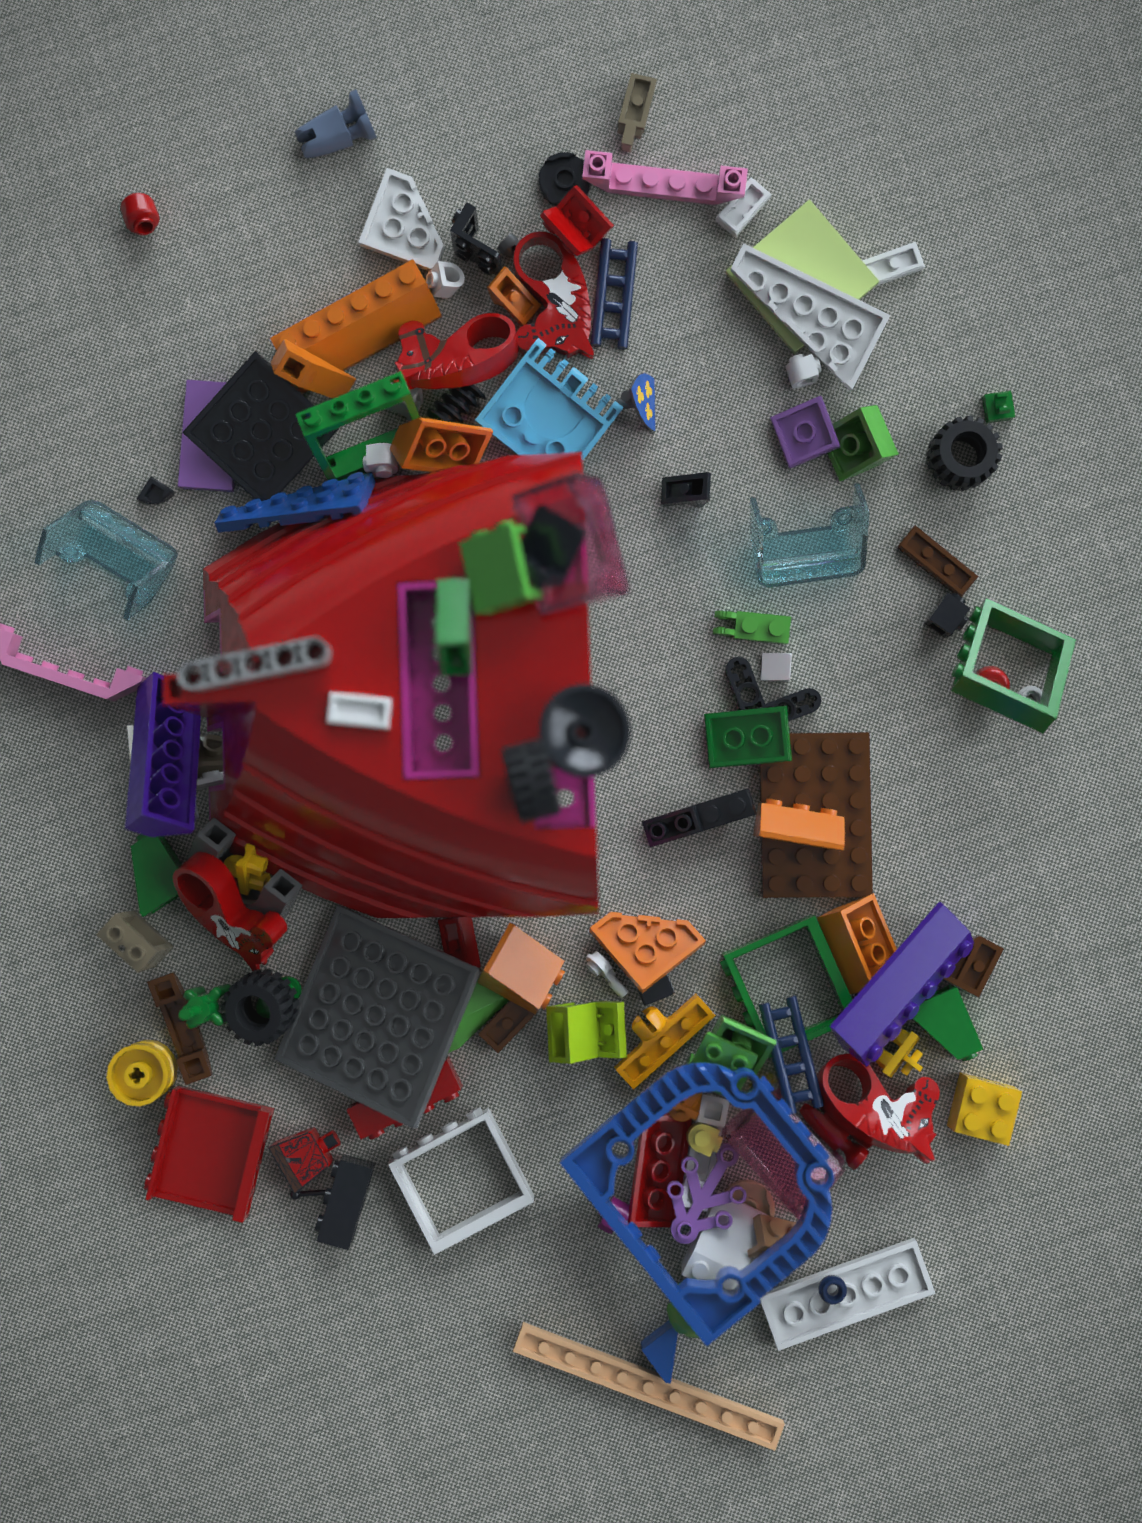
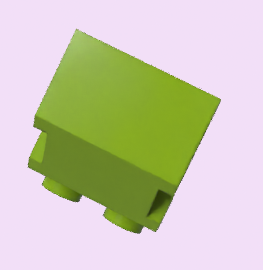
[546,1001,627,1064]

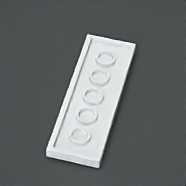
[760,1238,936,1351]

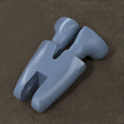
[294,89,377,158]

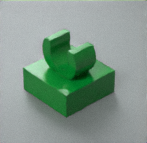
[982,391,1015,423]

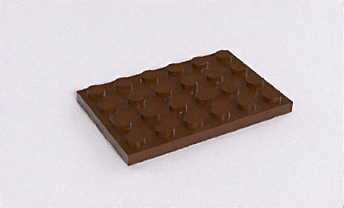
[759,732,873,898]

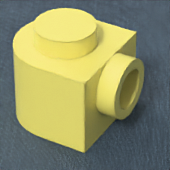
[686,1122,723,1157]

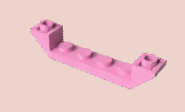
[582,150,748,205]
[0,623,146,701]

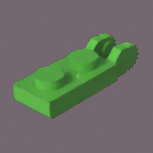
[713,611,791,645]

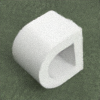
[426,261,465,298]
[785,354,822,388]
[363,443,398,478]

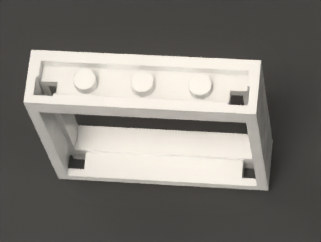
[388,1107,534,1255]

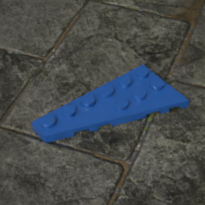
[214,472,376,533]

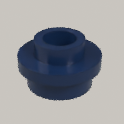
[818,1275,847,1304]

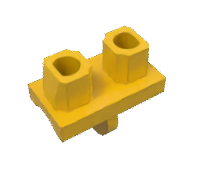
[224,844,270,896]
[876,1028,923,1078]

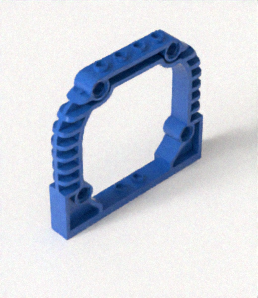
[560,1062,834,1346]

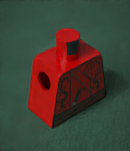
[268,1127,341,1194]

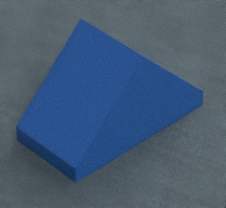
[641,1320,678,1384]

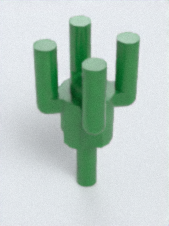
[179,984,231,1029]

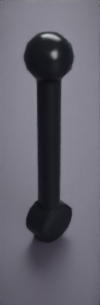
[290,1189,327,1200]

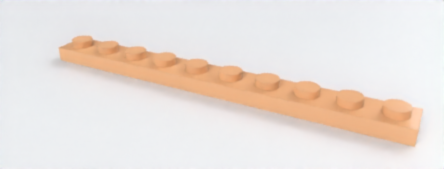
[513,1322,785,1451]

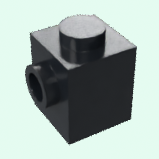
[924,593,971,638]

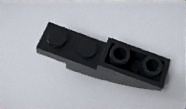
[642,788,757,848]

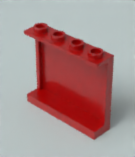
[144,1086,275,1223]

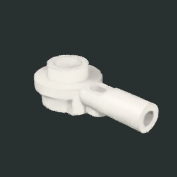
[586,951,628,998]

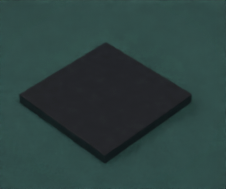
[182,351,339,501]

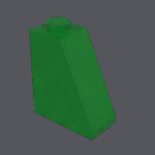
[436,578,472,676]
[130,834,182,917]
[912,985,983,1061]

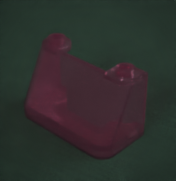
[511,472,629,615]
[722,1087,846,1220]

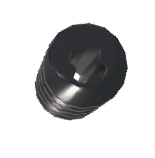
[426,384,486,424]

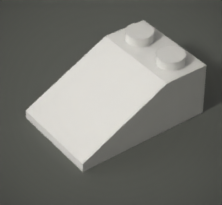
[681,1190,767,1290]

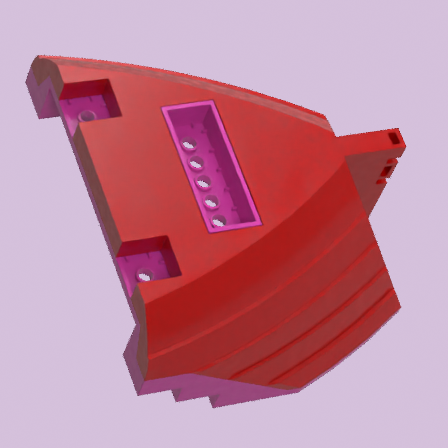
[163,451,599,918]

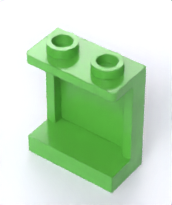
[459,521,542,615]

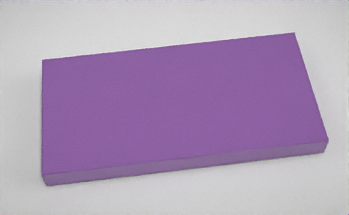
[178,380,235,492]

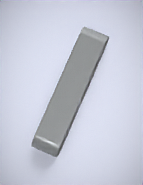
[177,637,332,692]

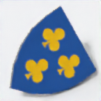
[616,373,655,432]

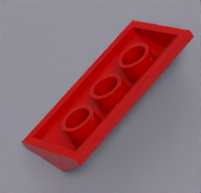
[627,1113,692,1228]

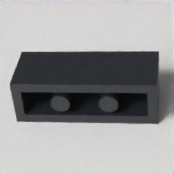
[314,1154,376,1251]

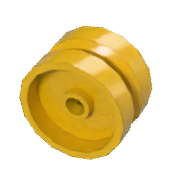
[106,1039,178,1106]

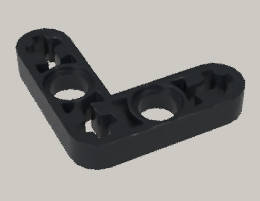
[725,657,822,722]

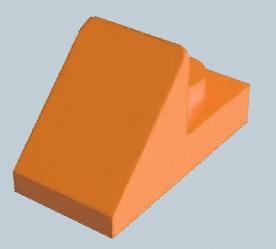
[487,266,541,326]

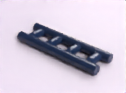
[590,238,638,350]
[758,995,824,1115]

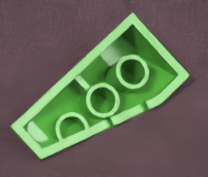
[448,977,510,1053]

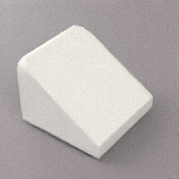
[760,653,792,682]

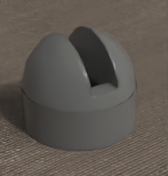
[497,233,519,258]

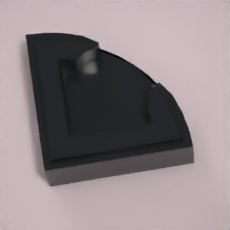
[137,476,176,505]

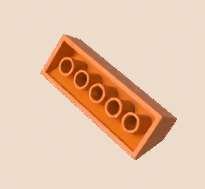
[270,259,442,394]

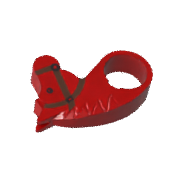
[392,313,519,390]

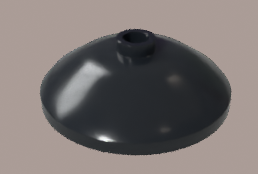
[539,684,631,777]

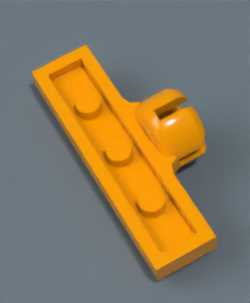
[614,993,716,1090]

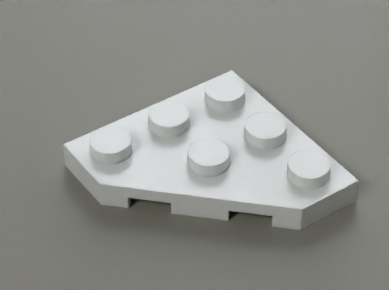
[358,168,444,271]

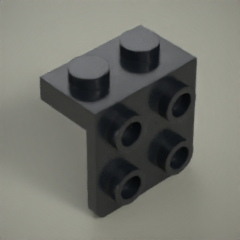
[450,202,502,275]
[520,504,587,589]

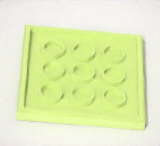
[726,199,879,355]

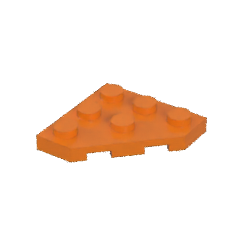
[589,912,706,993]

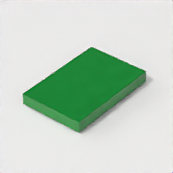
[704,706,792,768]

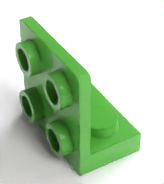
[686,1032,758,1096]

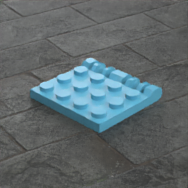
[475,338,624,461]

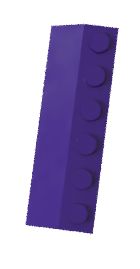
[125,672,201,837]
[830,901,974,1067]

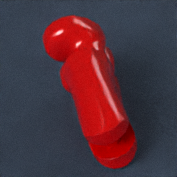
[799,1104,873,1170]

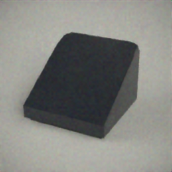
[637,974,675,1006]

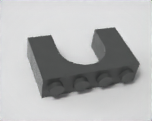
[186,818,303,919]

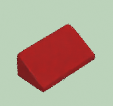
[438,917,481,968]

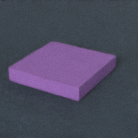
[770,395,841,469]

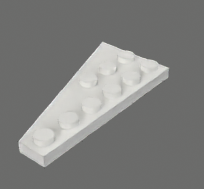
[731,243,890,391]

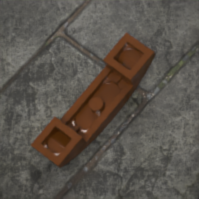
[147,972,213,1085]

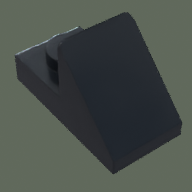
[661,472,711,508]

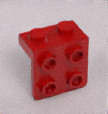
[540,185,614,256]

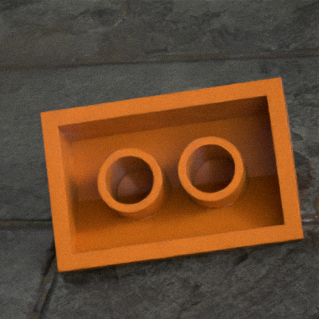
[390,418,493,472]
[753,799,845,850]
[817,893,897,994]

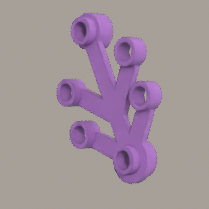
[666,1143,747,1244]

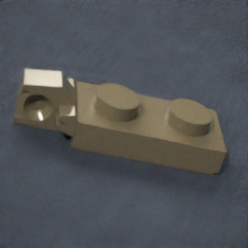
[618,73,657,153]

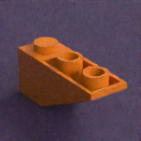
[271,339,356,398]

